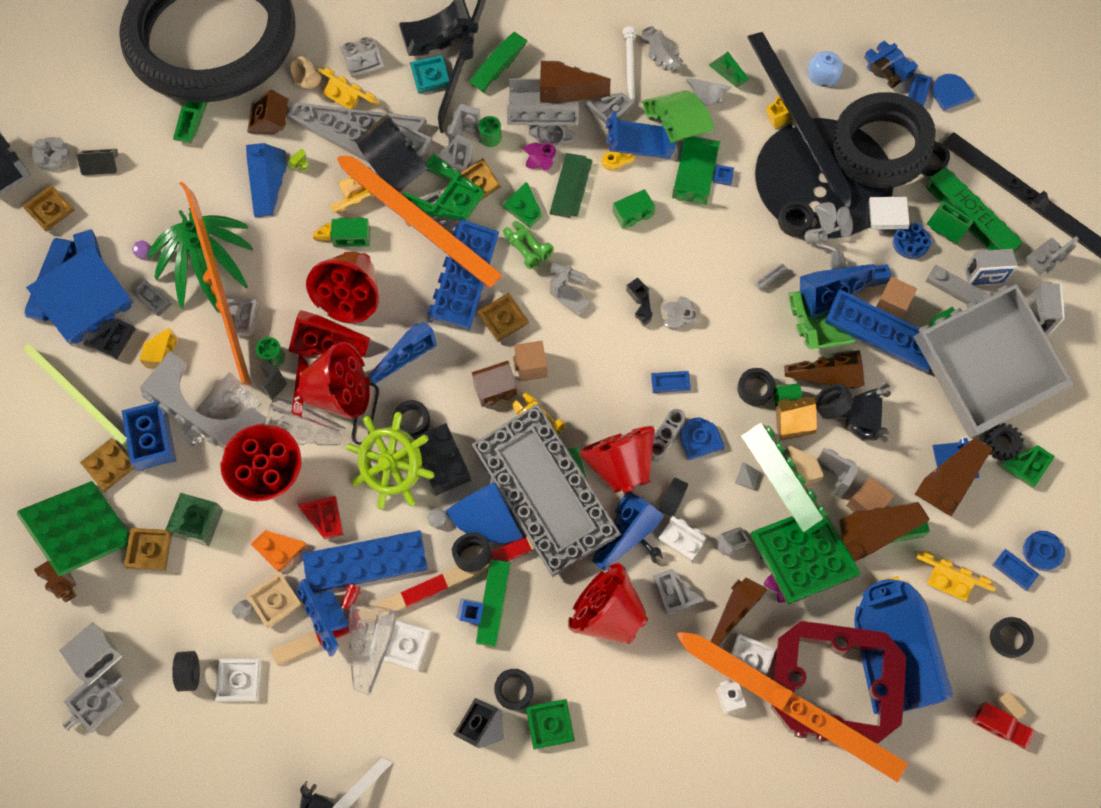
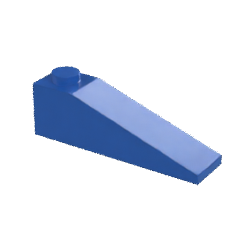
[246,143,287,218]
[800,264,876,318]
[369,321,437,384]
[592,491,664,570]

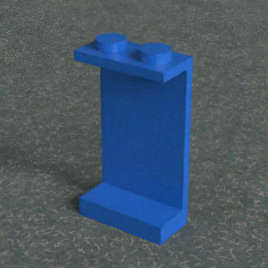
[606,111,676,159]

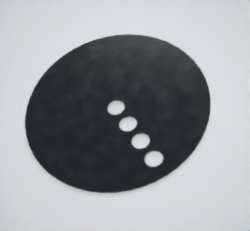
[755,118,894,239]

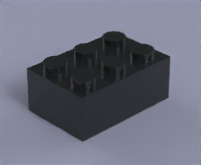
[412,423,471,496]

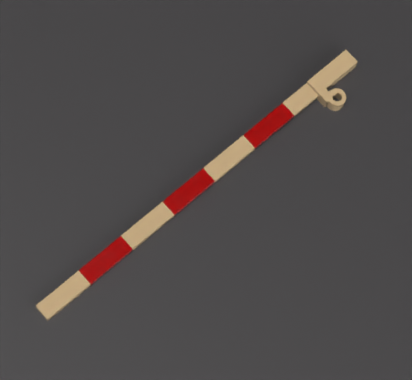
[271,536,535,665]

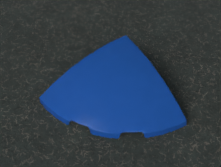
[445,482,523,544]

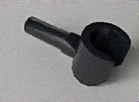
[640,539,663,563]

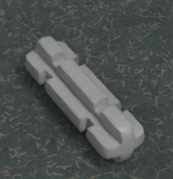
[755,264,788,290]

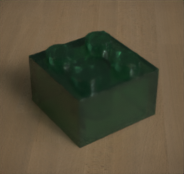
[165,493,224,546]

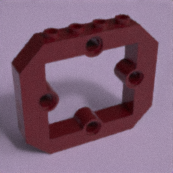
[771,621,906,744]

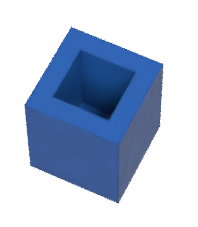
[456,598,484,624]

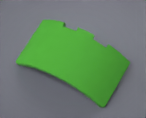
[642,90,715,143]
[788,291,855,350]

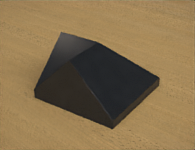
[453,698,504,749]

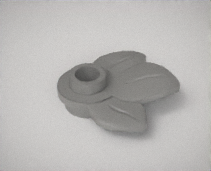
[663,296,697,329]

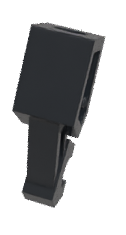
[626,277,653,327]

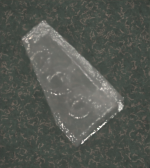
[178,373,261,446]
[265,396,346,445]
[348,603,397,695]

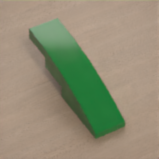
[469,31,528,93]
[173,101,208,143]
[476,560,511,647]

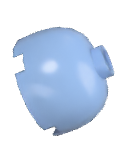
[807,51,843,87]

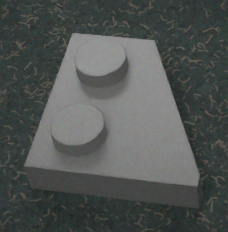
[586,93,634,124]
[437,134,474,171]

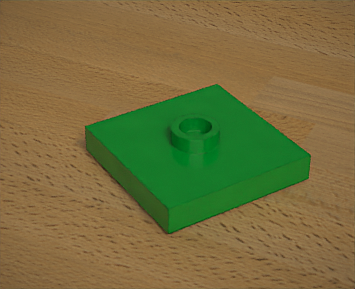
[526,699,575,750]

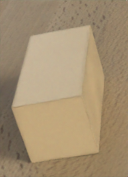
[995,691,1027,720]

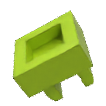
[288,148,309,172]

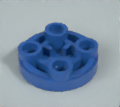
[893,222,931,259]

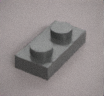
[132,279,172,317]

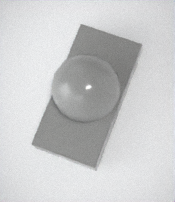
[716,527,751,555]

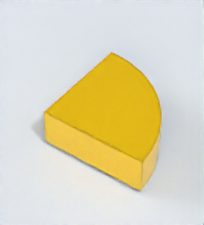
[313,223,332,242]

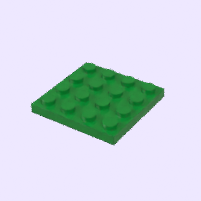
[17,481,130,577]
[750,516,861,605]

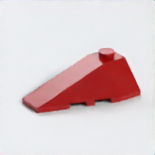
[288,310,370,357]

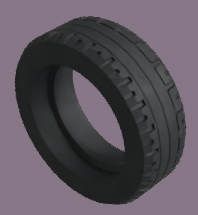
[833,92,936,188]

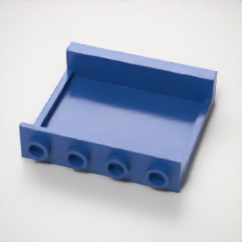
[26,245,134,345]

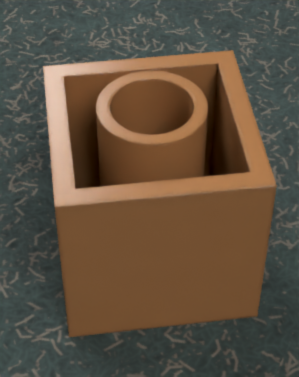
[876,277,917,319]
[513,341,547,382]
[846,477,894,512]

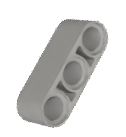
[652,408,685,462]

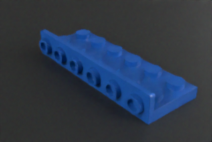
[427,219,499,331]

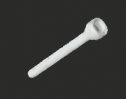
[623,27,636,101]

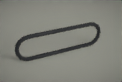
[351,383,379,445]

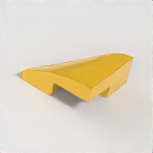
[766,96,793,129]

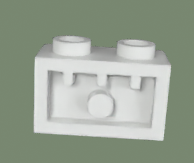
[658,516,706,562]

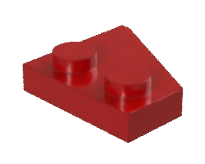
[298,496,344,539]

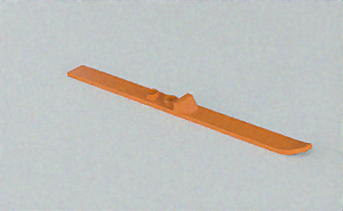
[337,156,502,289]
[179,182,252,386]
[677,632,908,783]

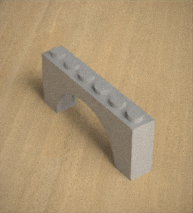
[140,351,267,452]

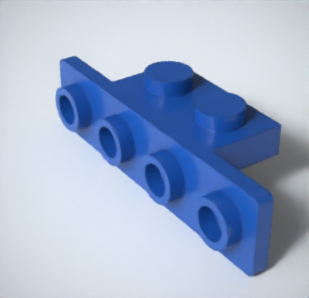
[297,579,349,657]

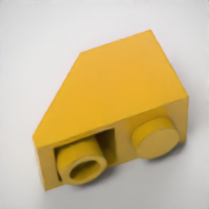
[139,328,177,369]

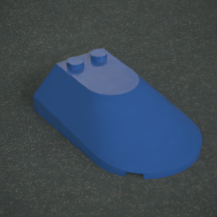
[854,579,954,715]

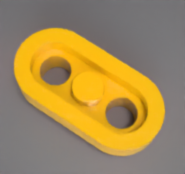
[602,151,635,170]

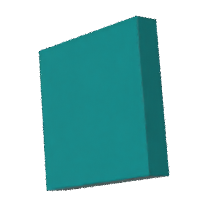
[410,55,450,94]

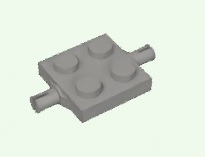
[62,673,125,733]

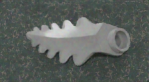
[641,26,683,71]

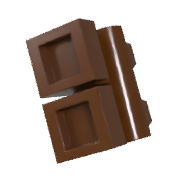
[34,561,77,602]

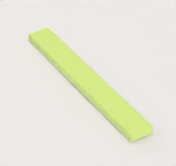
[24,344,128,450]

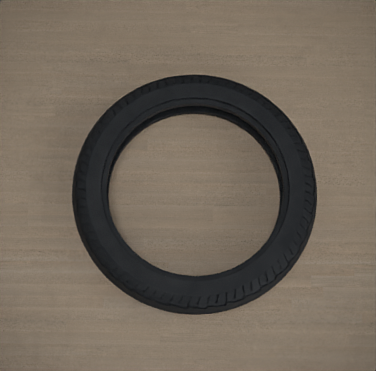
[119,0,296,103]

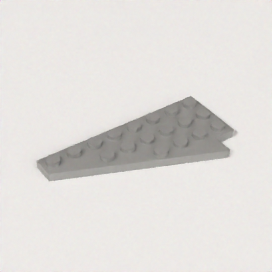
[287,103,432,162]

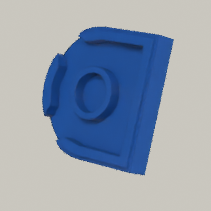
[932,74,975,111]
[680,417,725,461]

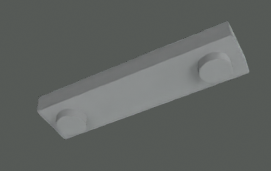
[925,264,988,304]

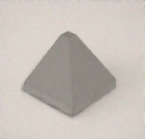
[735,462,760,490]

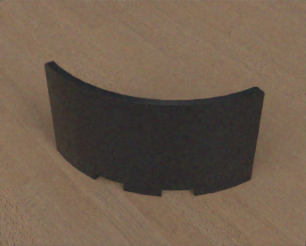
[399,0,473,56]
[355,114,428,192]
[0,132,31,194]

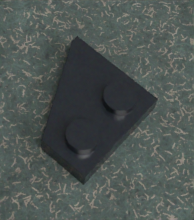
[83,319,136,360]

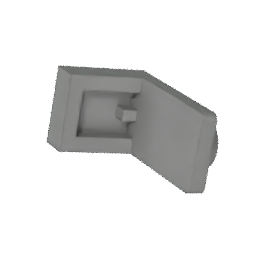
[550,271,589,316]

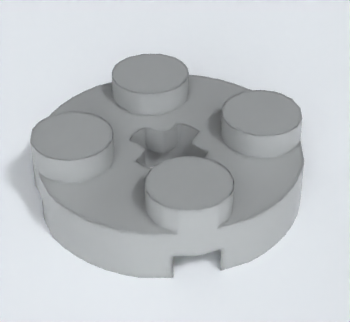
[32,137,70,171]

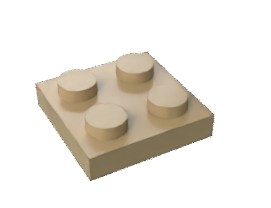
[246,572,303,629]

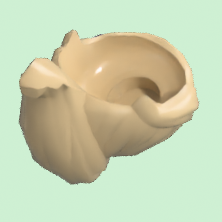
[290,56,322,89]

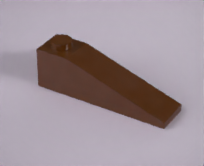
[540,61,611,103]
[784,350,865,389]
[914,438,992,517]
[839,502,930,562]
[710,577,768,646]

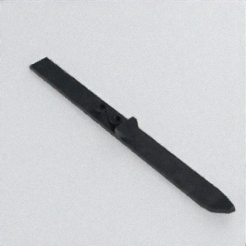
[438,0,486,133]
[747,32,851,208]
[943,132,1101,258]

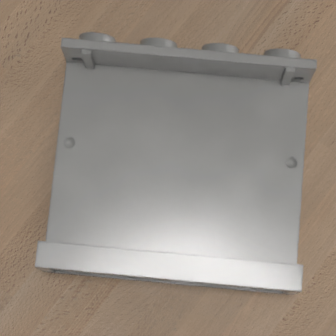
[507,78,579,125]

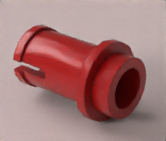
[340,584,361,611]

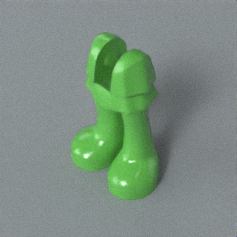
[503,221,554,269]

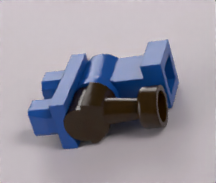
[864,40,918,89]

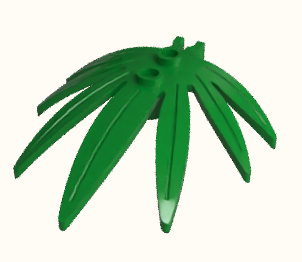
[147,208,253,313]

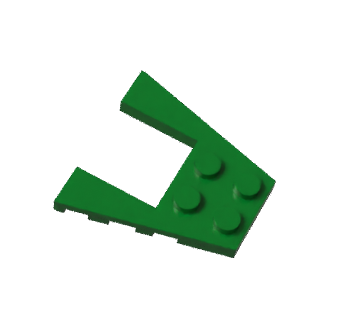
[403,153,485,221]

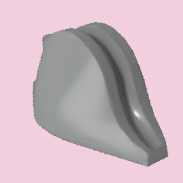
[686,78,732,106]
[529,125,575,145]

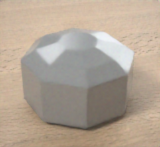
[427,508,447,529]
[232,599,253,620]

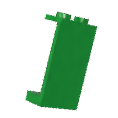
[672,136,720,205]

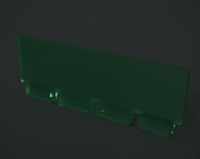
[549,153,593,218]

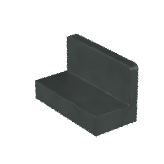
[77,148,118,175]
[260,359,287,401]

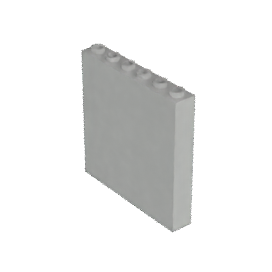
[913,284,1074,438]

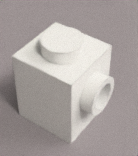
[716,680,746,714]

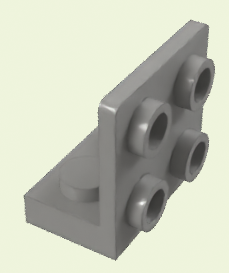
[340,37,384,77]
[447,104,481,144]
[1024,236,1079,276]
[817,448,860,498]

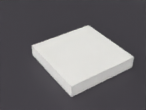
[869,197,909,229]
[379,619,431,671]
[730,633,777,676]
[215,658,262,702]

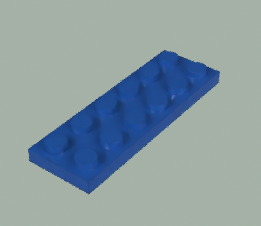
[825,289,931,373]
[302,530,428,593]

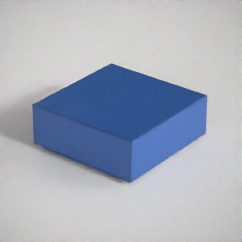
[713,165,734,186]

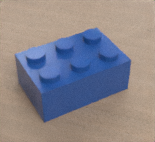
[122,402,177,471]

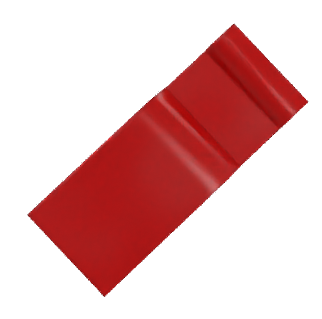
[972,702,1035,750]

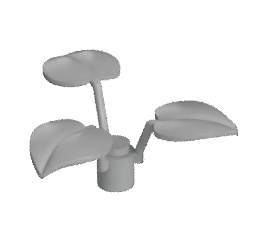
[805,202,853,270]

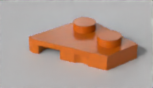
[251,530,307,572]

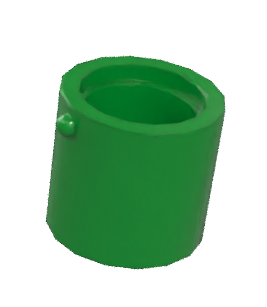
[478,116,502,147]
[256,337,285,367]
[774,383,803,407]

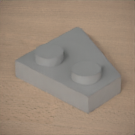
[227,299,260,336]
[653,569,704,615]

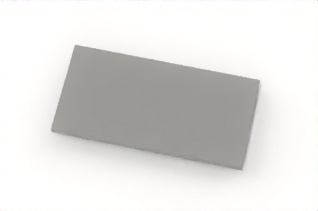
[472,403,621,577]

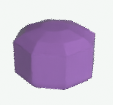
[132,240,151,259]

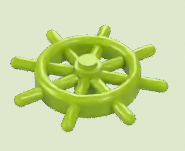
[346,412,434,509]

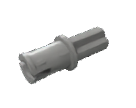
[550,262,587,284]

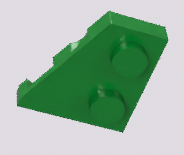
[503,182,542,228]

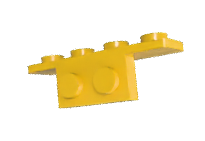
[317,67,380,109]
[329,167,374,213]
[915,550,996,601]

